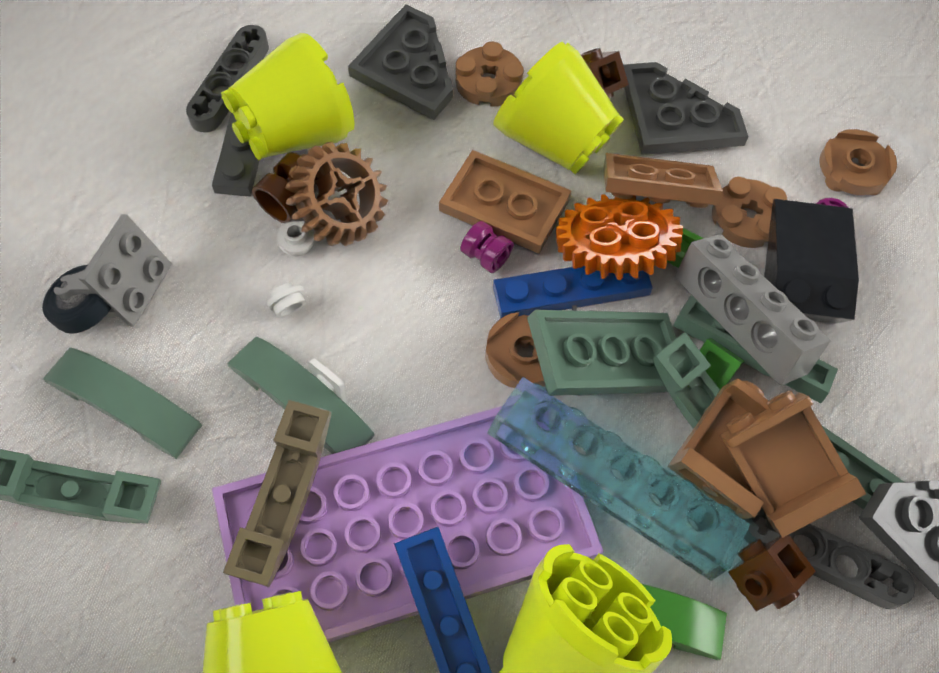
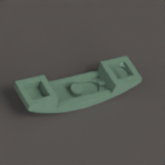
[653,332,720,429]
[227,336,375,454]
[43,347,202,459]
[0,449,162,524]

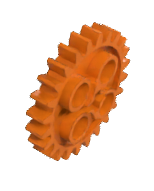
[556,194,683,280]

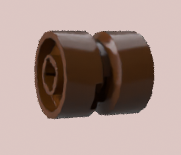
[252,152,319,223]

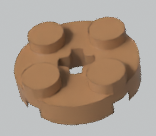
[456,41,524,107]
[819,129,897,196]
[712,176,787,248]
[485,312,545,394]

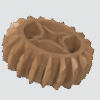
[285,142,389,246]

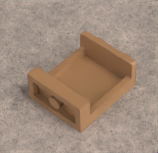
[667,379,769,520]
[720,390,866,538]

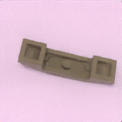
[223,400,331,587]

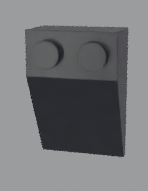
[764,199,859,323]

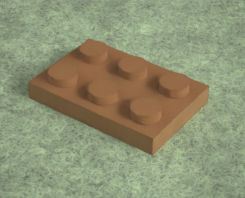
[439,150,572,254]
[603,153,723,208]

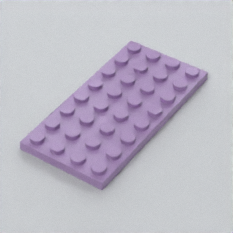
[212,394,604,643]

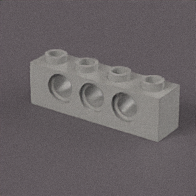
[675,234,831,386]

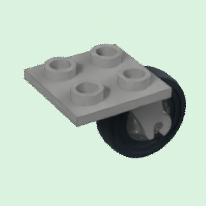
[42,214,172,334]

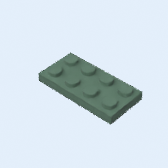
[527,310,676,396]

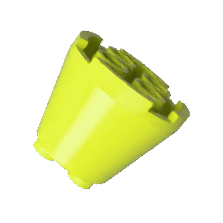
[221,33,355,160]
[493,42,624,175]
[499,544,672,673]
[203,591,342,673]

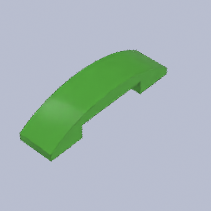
[642,584,727,660]

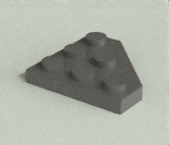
[348,4,453,120]
[623,62,749,154]
[859,480,939,600]

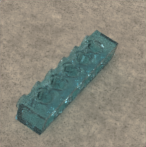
[487,377,750,581]

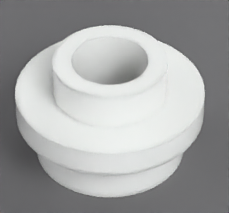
[277,220,315,257]
[266,283,306,317]

